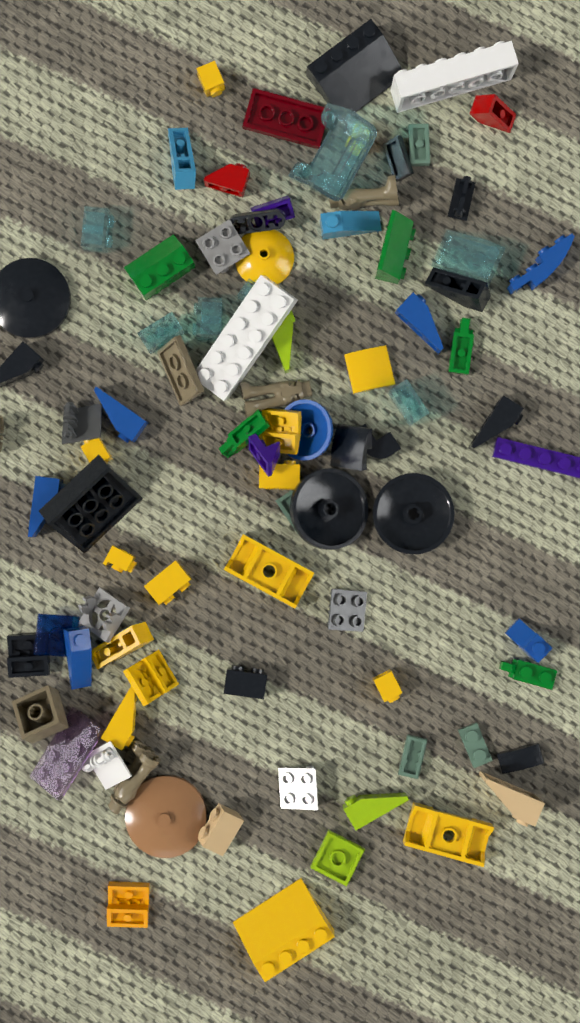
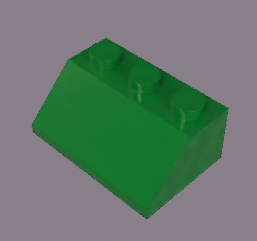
[375,210,416,284]
[124,234,196,301]

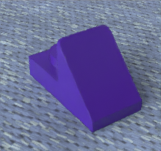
[248,433,280,477]

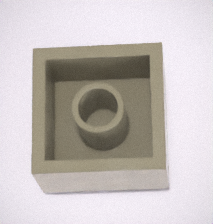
[12,685,69,744]

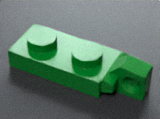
[448,318,474,375]
[218,410,270,458]
[499,659,557,690]

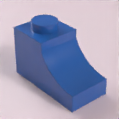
[505,618,552,663]

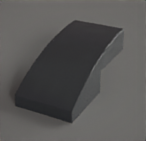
[497,743,544,774]

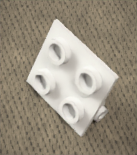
[81,741,132,790]
[278,766,318,810]

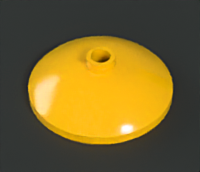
[235,230,294,285]

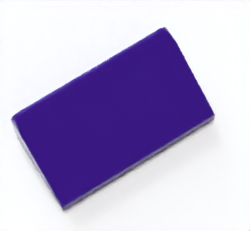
[250,195,295,226]

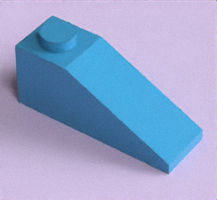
[168,128,196,190]
[320,211,382,240]

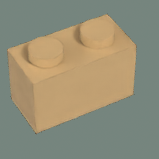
[198,803,244,856]

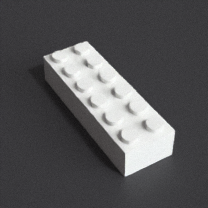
[390,41,519,113]
[196,275,298,401]

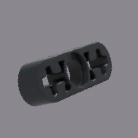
[230,208,286,234]

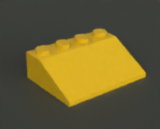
[233,878,335,982]

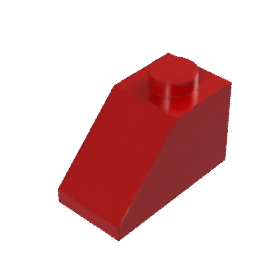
[470,94,516,133]
[204,163,250,198]

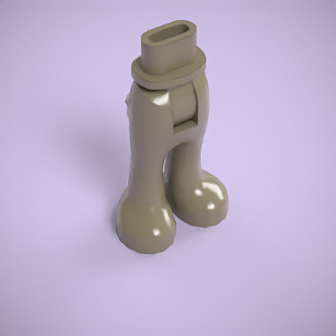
[329,175,399,210]
[240,379,312,418]
[108,740,161,815]

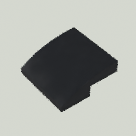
[330,424,372,471]
[7,632,50,678]

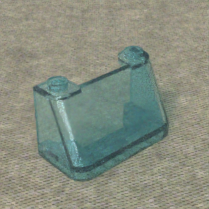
[288,103,377,201]

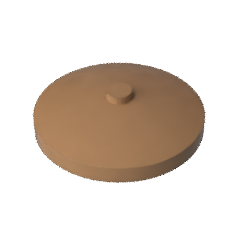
[125,775,207,858]

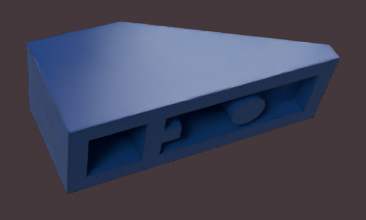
[395,292,444,354]
[94,387,148,443]
[28,476,66,537]
[63,626,92,690]

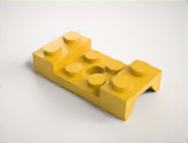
[224,534,314,608]
[403,802,494,867]

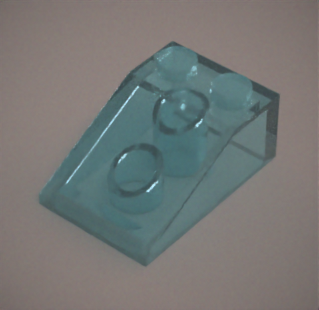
[431,230,505,286]

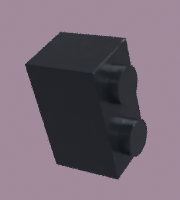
[223,665,268,699]

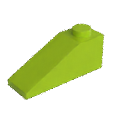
[272,310,295,374]
[343,792,409,831]

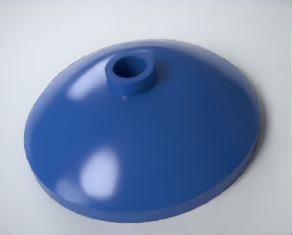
[284,399,333,461]

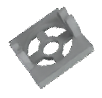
[78,587,130,643]

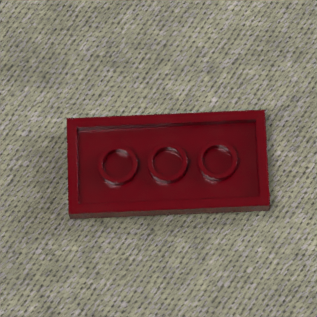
[242,88,330,149]

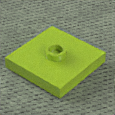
[310,830,365,886]

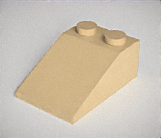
[479,771,545,827]

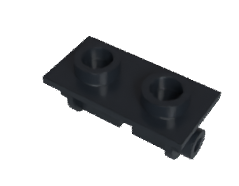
[447,176,476,221]

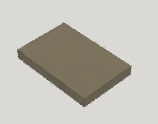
[157,335,204,406]

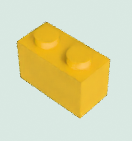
[259,460,300,490]
[144,560,192,605]

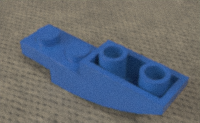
[507,233,575,295]

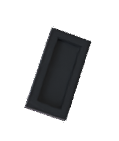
[382,135,414,182]

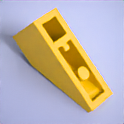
[92,622,154,669]
[101,686,137,751]

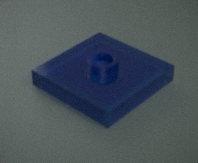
[33,613,79,657]

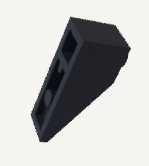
[424,267,491,312]
[0,341,45,387]
[468,395,524,450]

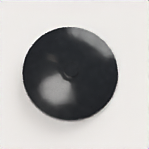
[0,258,71,339]
[290,468,368,550]
[373,473,455,554]

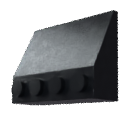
[306,19,403,122]
[39,454,143,554]

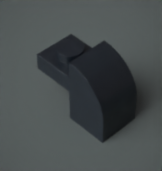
[361,424,401,460]

